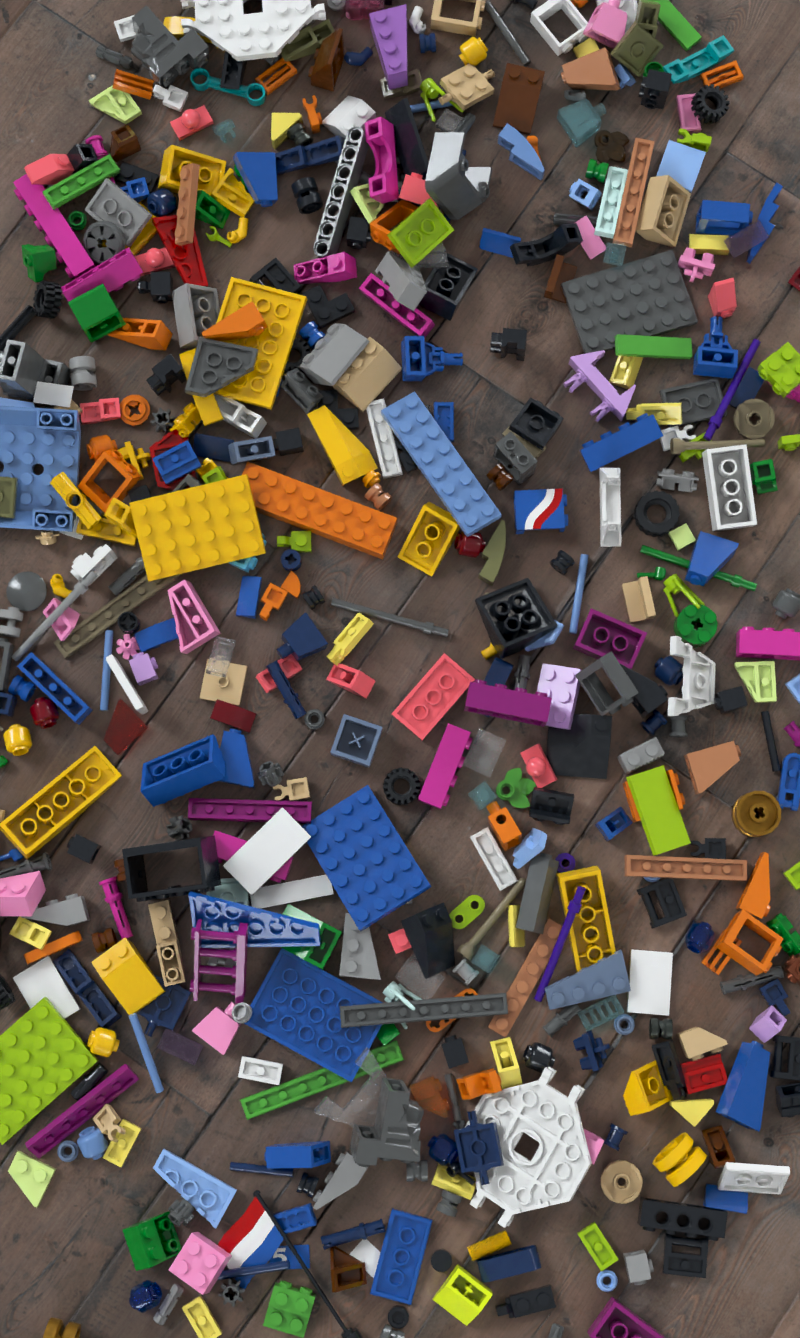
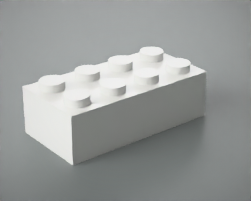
[702,444,757,532]

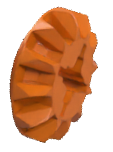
[120,395,151,427]

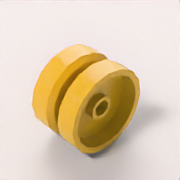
[652,1132,707,1187]

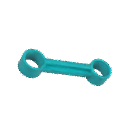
[190,68,266,106]

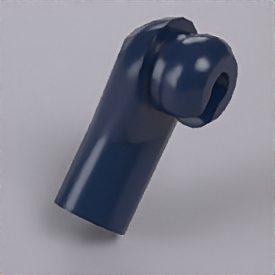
[344,47,373,66]

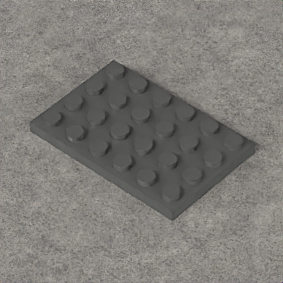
[561,249,698,354]

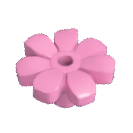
[116,634,140,660]

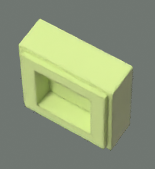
[668,523,696,551]

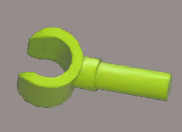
[206,226,232,248]

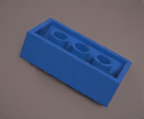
[140,734,225,807]

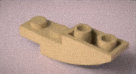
[148,900,186,987]

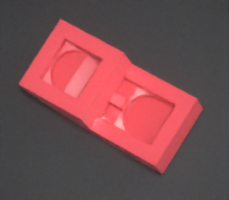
[80,398,121,425]
[256,654,302,693]

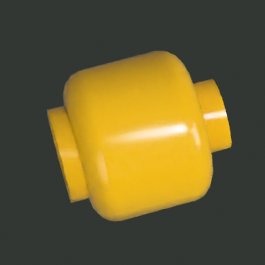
[459,37,488,66]
[3,724,32,756]
[87,1027,120,1057]

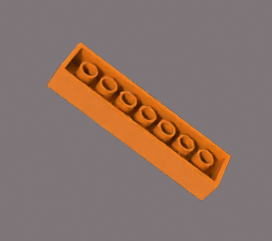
[242,461,397,560]

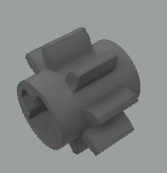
[150,408,176,434]
[257,761,284,787]
[166,815,192,841]
[168,1199,194,1226]
[218,1278,245,1307]

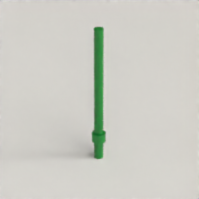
[640,545,757,591]

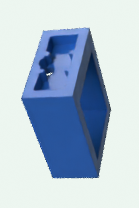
[695,200,753,238]

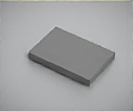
[85,178,152,247]

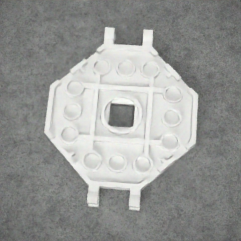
[180,0,326,61]
[465,1067,592,1228]

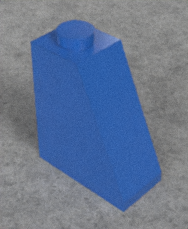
[233,152,278,207]
[684,531,739,586]
[219,728,256,789]
[265,1141,331,1169]

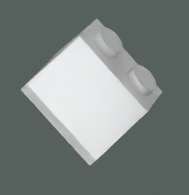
[322,95,376,141]

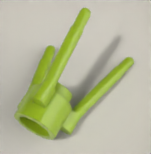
[420,78,464,122]
[663,574,705,617]

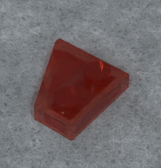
[103,699,148,755]

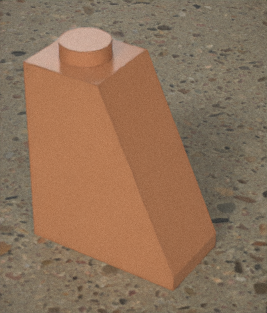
[561,47,621,90]
[684,741,741,795]

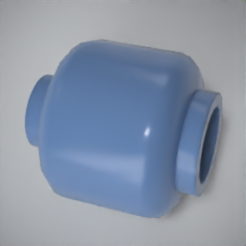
[77,1126,108,1160]

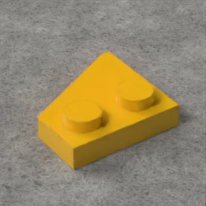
[211,168,254,217]

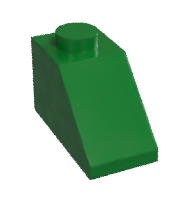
[195,190,230,229]

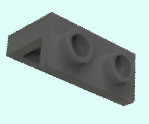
[280,368,323,414]

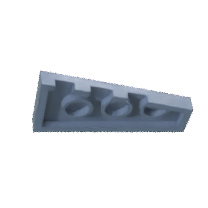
[544,949,631,1010]

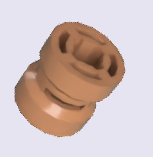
[364,483,392,511]

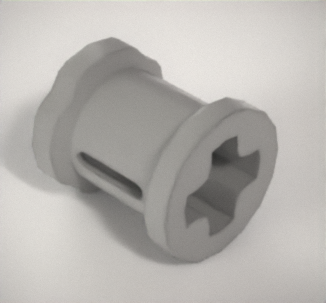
[452,958,479,985]

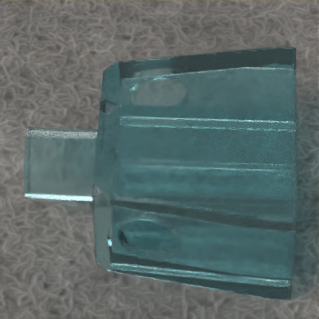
[557,99,607,148]

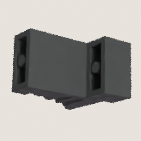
[131,5,209,88]
[0,339,71,406]
[349,1078,424,1167]

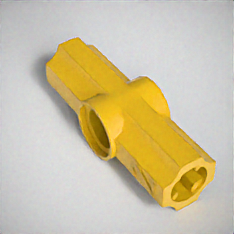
[50,472,103,529]

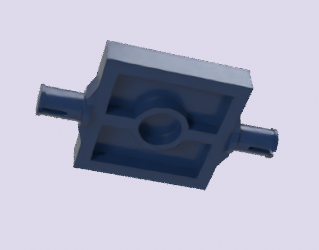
[137,975,191,1037]
[454,1110,504,1185]

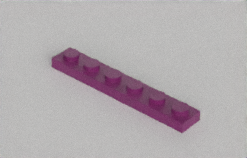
[188,798,312,824]
[25,1063,139,1159]

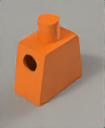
[486,801,522,851]

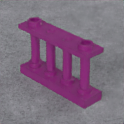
[190,919,248,1004]

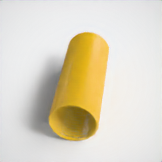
[467,1230,512,1262]

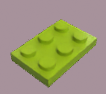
[387,198,454,267]

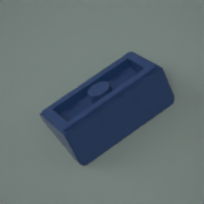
[193,433,235,463]

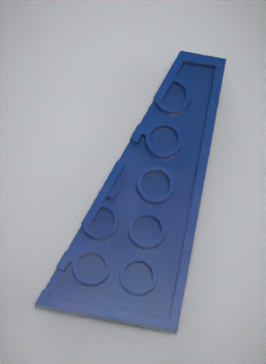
[189,891,321,948]

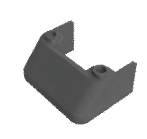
[425,132,493,220]

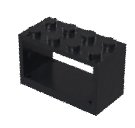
[122,836,221,902]

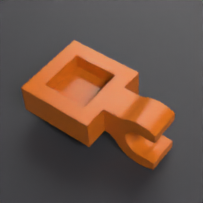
[302,95,323,134]
[259,583,288,621]

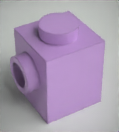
[128,652,159,686]
[749,1005,787,1043]

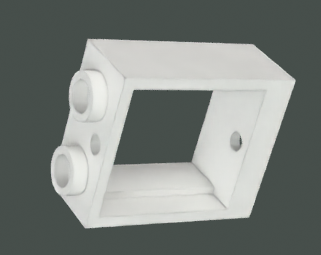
[530,0,588,56]

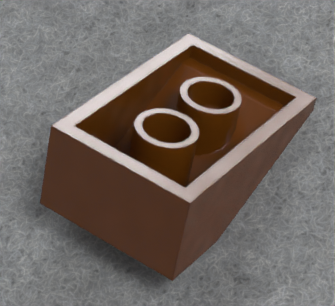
[308,28,345,91]
[493,63,545,135]

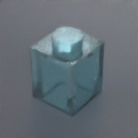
[468,781,497,811]
[471,944,500,973]

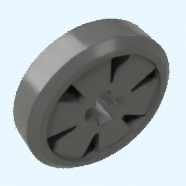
[83,221,125,265]

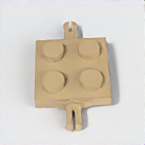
[438,64,495,111]

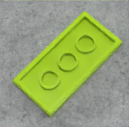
[626,765,691,856]

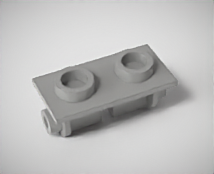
[656,468,699,493]

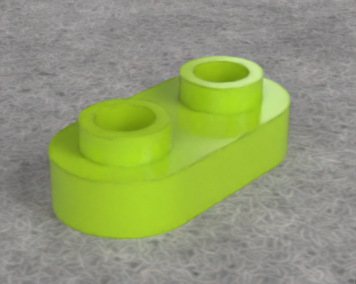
[449,895,485,929]

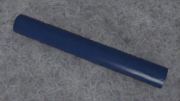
[230,1162,293,1177]

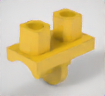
[117,441,151,481]

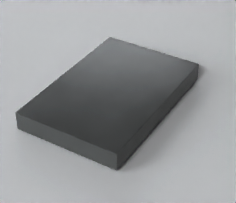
[659,377,728,428]

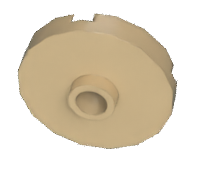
[600,1160,643,1204]

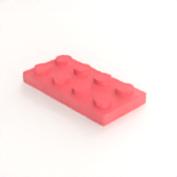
[391,653,475,741]

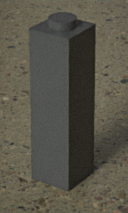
[516,853,559,934]

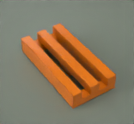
[255,58,297,96]
[700,60,744,89]
[112,69,154,100]
[701,929,742,975]

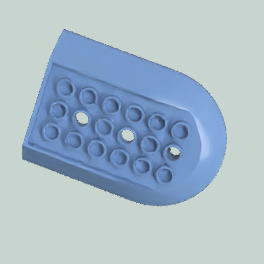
[0,406,81,532]

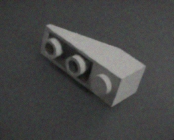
[21,893,90,926]
[313,1150,368,1210]

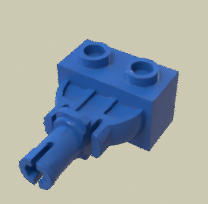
[693,316,738,379]
[401,336,463,381]

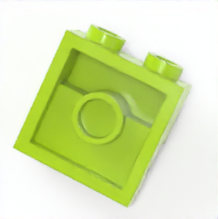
[757,342,800,398]

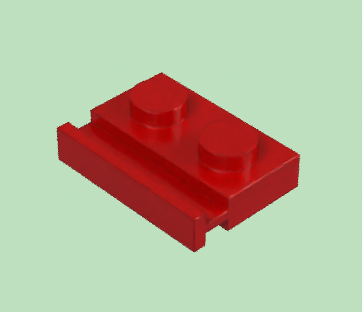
[680,1053,728,1094]

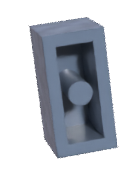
[228,436,276,465]

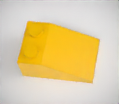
[158,145,226,196]
[398,502,460,577]
[91,937,165,1015]

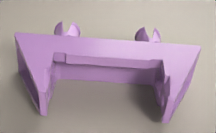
[563,350,636,422]

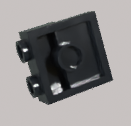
[509,397,564,450]

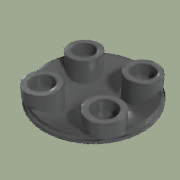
[6,572,47,611]

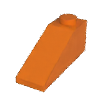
[202,301,268,341]
[107,318,173,351]
[736,852,771,919]

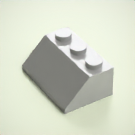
[172,283,220,349]
[299,323,370,386]

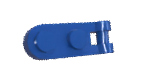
[777,753,800,811]

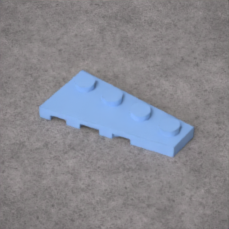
[153,1148,237,1229]

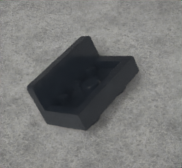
[529,787,574,825]

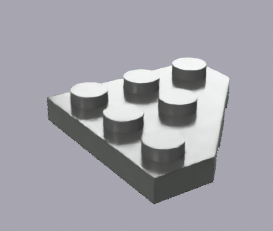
[185,337,258,397]

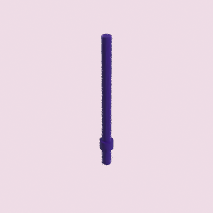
[703,339,761,441]
[534,886,586,1002]

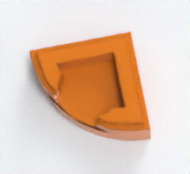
[280,571,301,599]

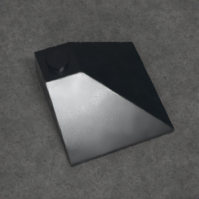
[475,578,558,659]
[546,714,612,779]

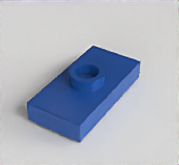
[434,402,454,442]
[273,1203,317,1234]

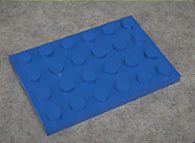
[301,785,431,932]
[244,948,383,1082]

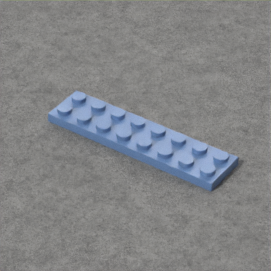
[381,391,502,537]

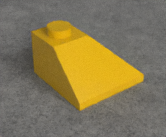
[623,1060,673,1116]

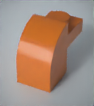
[456,1068,502,1100]

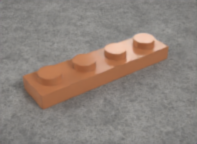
[175,163,200,246]

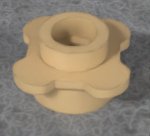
[35,530,60,545]

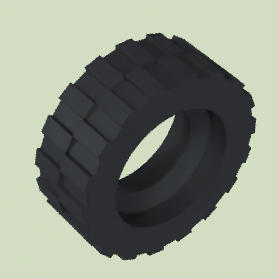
[634,490,680,537]

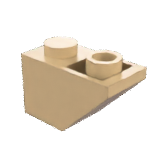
[677,1027,728,1061]

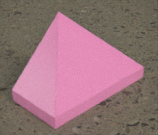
[43,598,80,641]

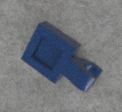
[759,978,790,1016]

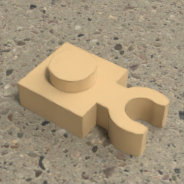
[273,777,311,801]
[92,1103,126,1143]

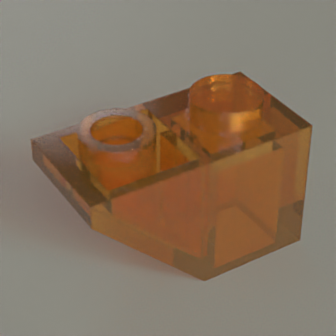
[409,1075,451,1118]

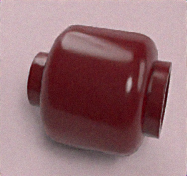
[454,531,486,558]
[30,697,60,729]

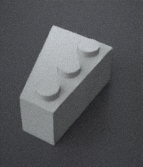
[375,252,427,311]
[339,913,381,980]

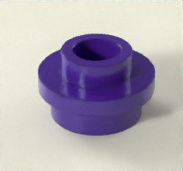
[555,853,575,873]

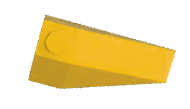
[307,405,378,486]

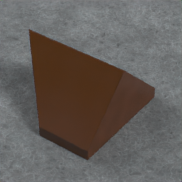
[109,124,141,163]
[330,1246,367,1293]

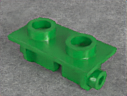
[766,913,800,956]

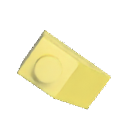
[490,1037,522,1089]

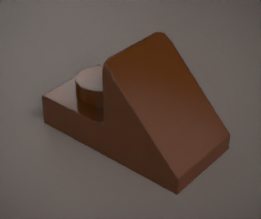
[701,1125,736,1169]

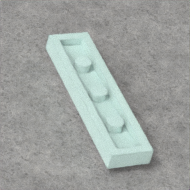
[594,166,628,239]

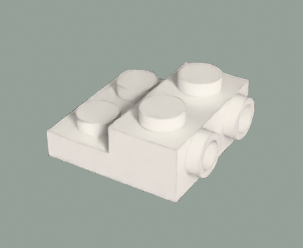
[70,544,118,586]

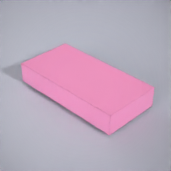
[676,93,702,134]
[575,216,607,260]

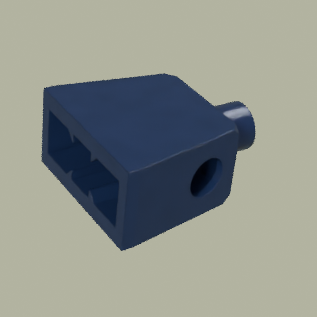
[276,613,328,661]

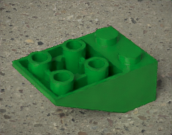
[282,904,342,969]

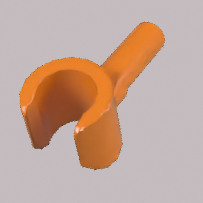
[527,136,542,162]

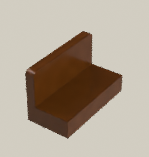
[544,254,577,303]

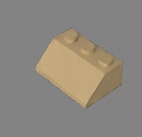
[635,175,691,247]
[333,337,402,412]

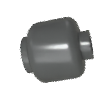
[772,588,800,619]

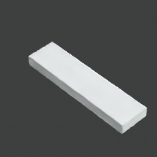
[366,398,403,479]
[250,875,334,909]

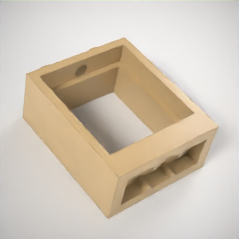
[430,0,486,37]

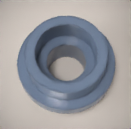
[614,1014,635,1035]
[57,1140,79,1162]

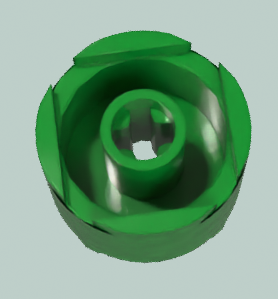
[673,604,718,648]

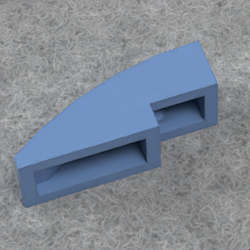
[498,123,545,180]

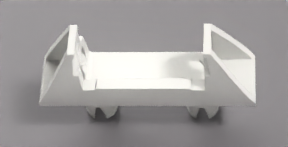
[599,468,622,547]

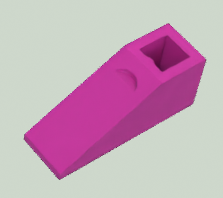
[294,252,357,284]

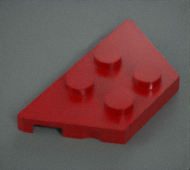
[149,429,197,491]

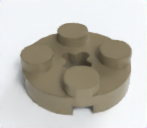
[734,399,775,439]

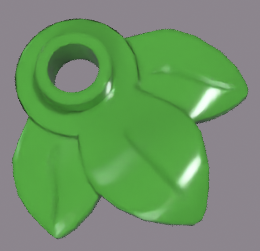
[496,768,536,808]

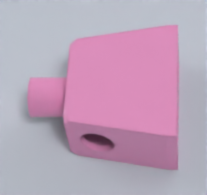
[583,0,627,49]
[192,1001,241,1055]

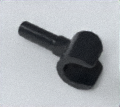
[446,1161,475,1185]

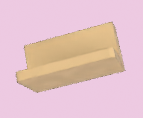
[622,576,656,623]

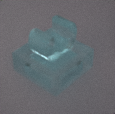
[212,119,236,143]
[603,242,627,266]

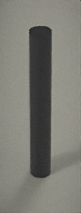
[761,711,781,772]

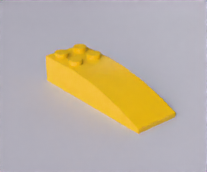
[0,746,122,859]
[556,866,616,973]

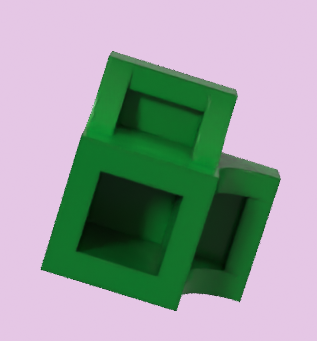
[21,244,57,283]
[749,459,778,495]

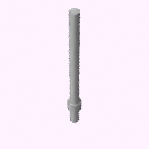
[11,570,98,661]

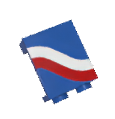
[513,488,568,534]

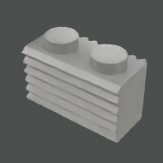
[617,737,664,774]

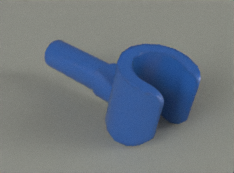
[0,849,24,862]

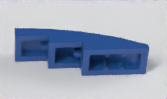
[747,182,783,264]

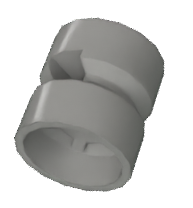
[69,356,97,391]

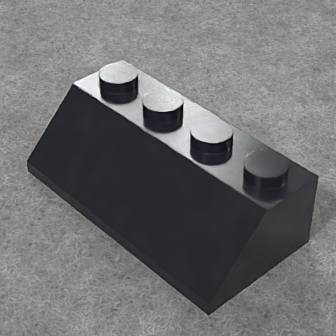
[385,98,429,185]

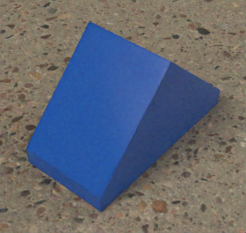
[595,806,632,841]

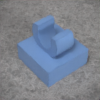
[615,64,637,89]

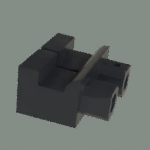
[490,328,527,361]
[146,354,187,396]

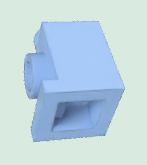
[569,179,602,211]

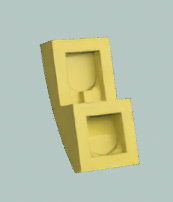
[9,916,52,950]

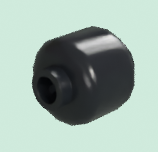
[523,1042,555,1073]

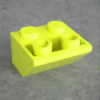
[432,1264,493,1326]

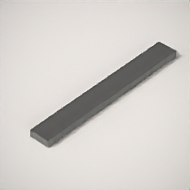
[340,993,508,1028]

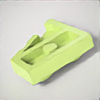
[89,82,142,124]
[350,183,385,224]
[734,661,777,703]
[8,1151,56,1208]

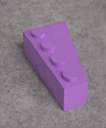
[369,4,408,90]

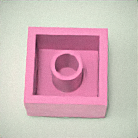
[169,1232,232,1295]

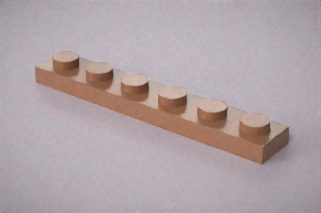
[612,138,655,248]
[625,855,747,881]
[488,918,562,1038]

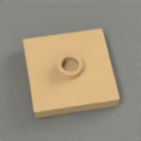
[200,659,247,706]

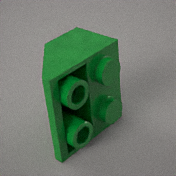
[68,283,126,343]
[123,1211,182,1271]

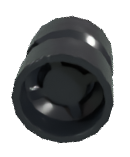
[291,177,323,214]

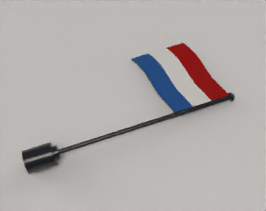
[218,1190,363,1338]

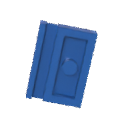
[152,440,202,485]

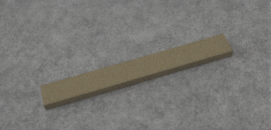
[53,573,185,659]

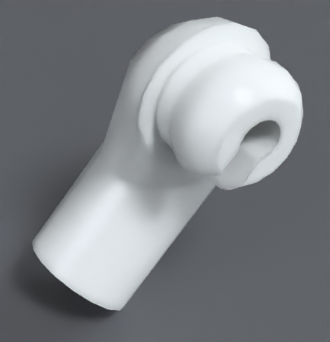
[409,6,426,34]

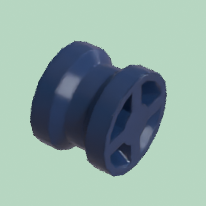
[419,32,436,54]
[281,549,302,572]

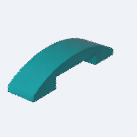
[662,35,734,84]

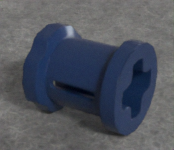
[640,710,667,736]
[603,1123,628,1151]

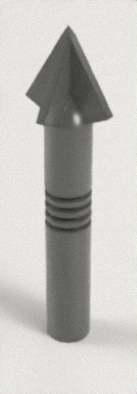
[444,1073,465,1130]

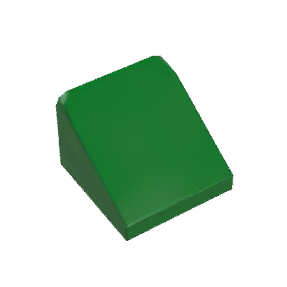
[377,1024,401,1046]

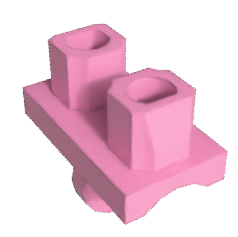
[678,247,715,283]

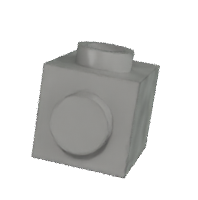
[623,1249,654,1285]

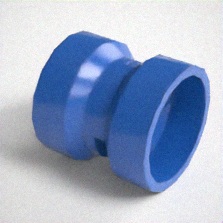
[299,321,325,349]
[8,675,36,702]

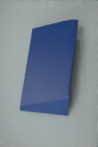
[479,228,521,258]
[236,576,262,619]
[703,1183,748,1214]

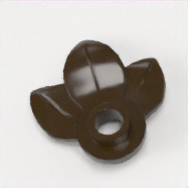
[594,130,629,163]

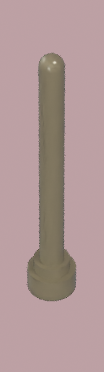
[670,438,766,454]
[456,878,526,961]

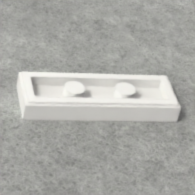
[470,827,518,891]

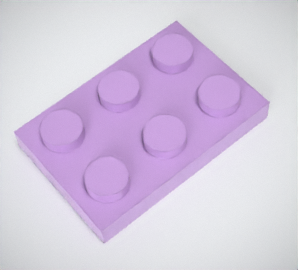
[537,663,582,730]

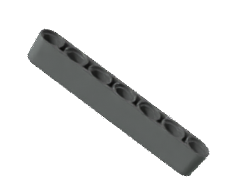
[313,126,369,258]

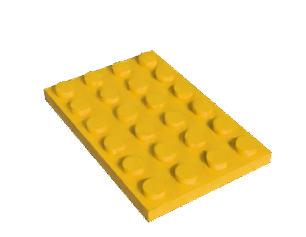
[214,277,307,410]
[129,474,266,582]

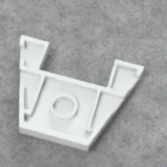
[668,636,716,716]

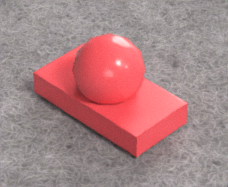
[170,105,214,141]
[135,248,175,277]
[520,743,558,788]

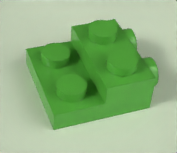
[263,1280,316,1338]

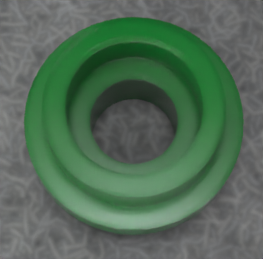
[67,211,87,231]

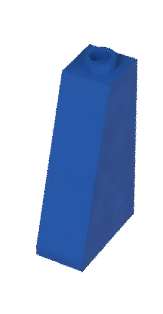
[715,1040,770,1132]

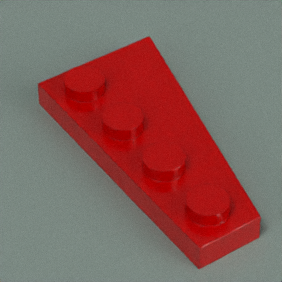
[152,215,208,287]

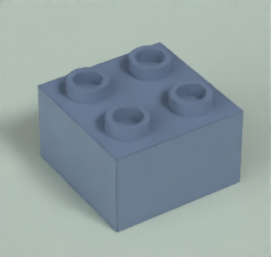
[330,714,383,768]

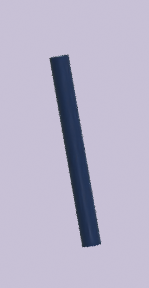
[217,1260,290,1280]

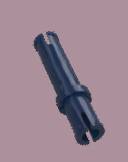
[265,660,307,719]
[321,1219,386,1250]

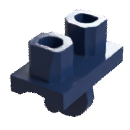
[573,1030,610,1071]

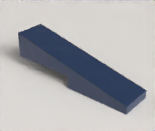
[275,135,345,175]
[53,949,122,1029]

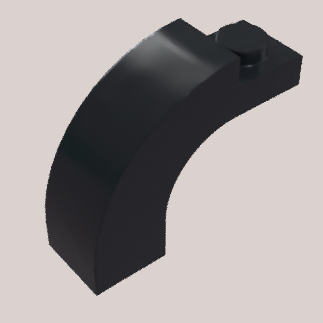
[510,223,583,267]

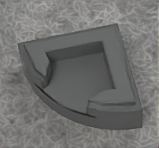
[564,89,586,101]

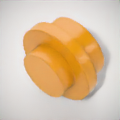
[362,470,381,488]

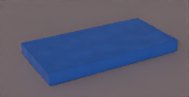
[370,1208,433,1305]

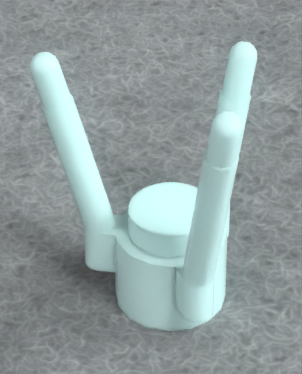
[382,981,423,1029]

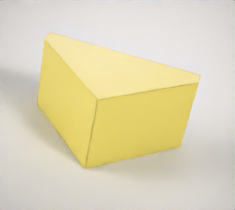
[271,113,303,149]
[669,1098,714,1127]

